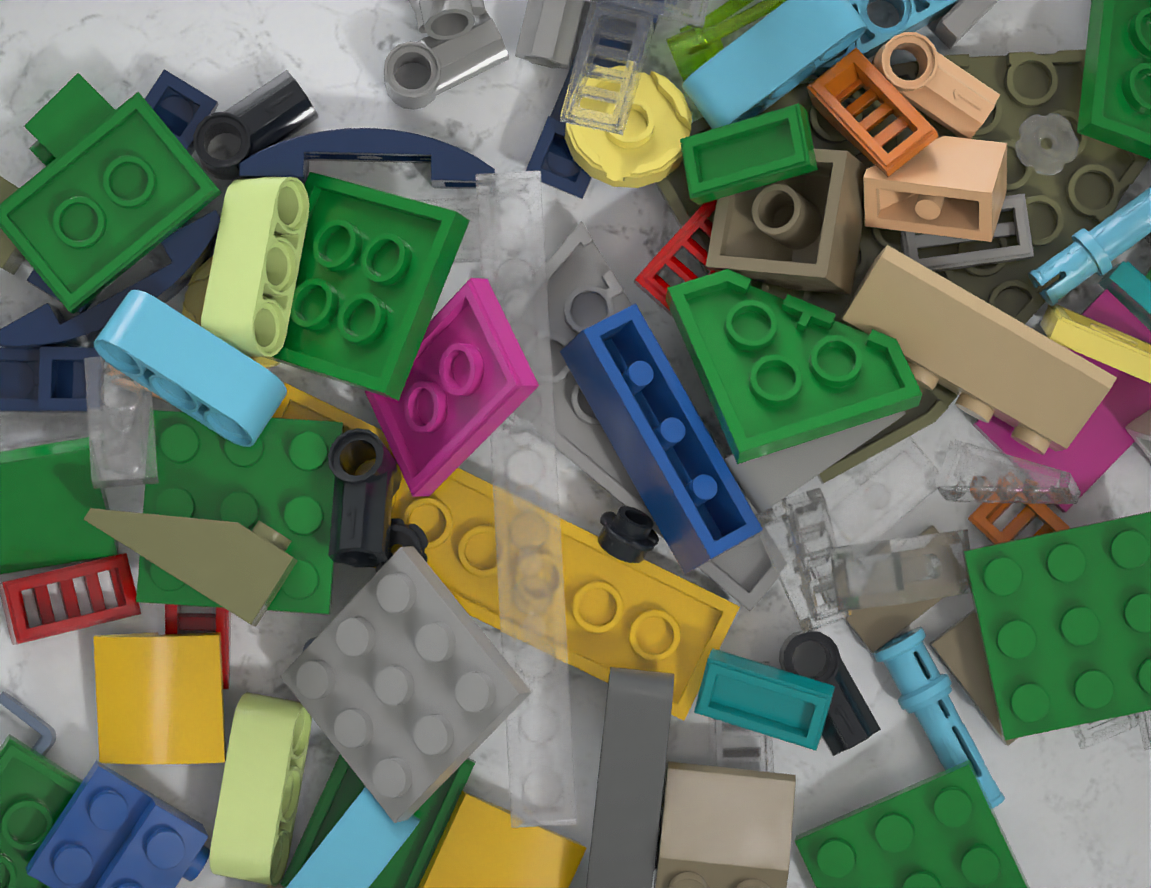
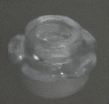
[1015,113,1079,175]

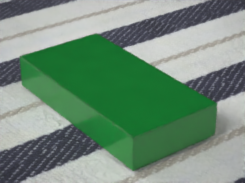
[680,103,818,205]

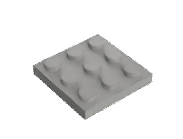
[280,546,532,823]

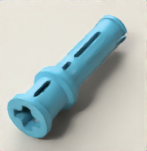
[872,627,1005,808]

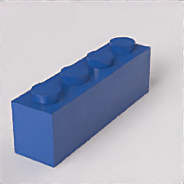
[560,303,763,575]

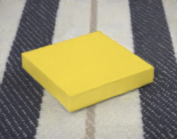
[1040,304,1151,383]

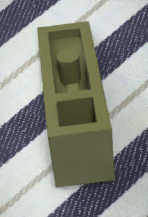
[84,508,298,627]

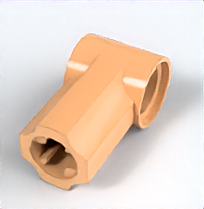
[872,32,1000,139]

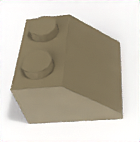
[706,149,868,295]
[654,761,796,888]

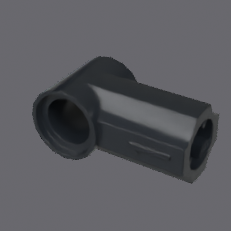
[194,70,318,180]
[328,428,402,568]
[779,630,881,756]

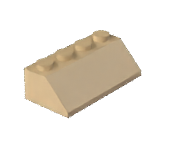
[838,245,1117,455]

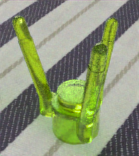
[666,0,786,82]

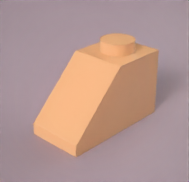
[863,136,1007,242]

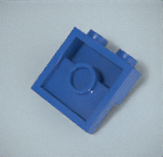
[25,760,210,888]

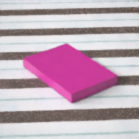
[365,278,539,497]
[972,289,1151,513]

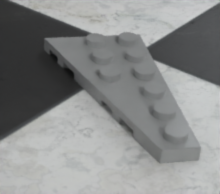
[504,221,791,611]

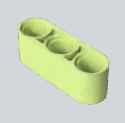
[201,177,309,357]
[209,692,312,886]

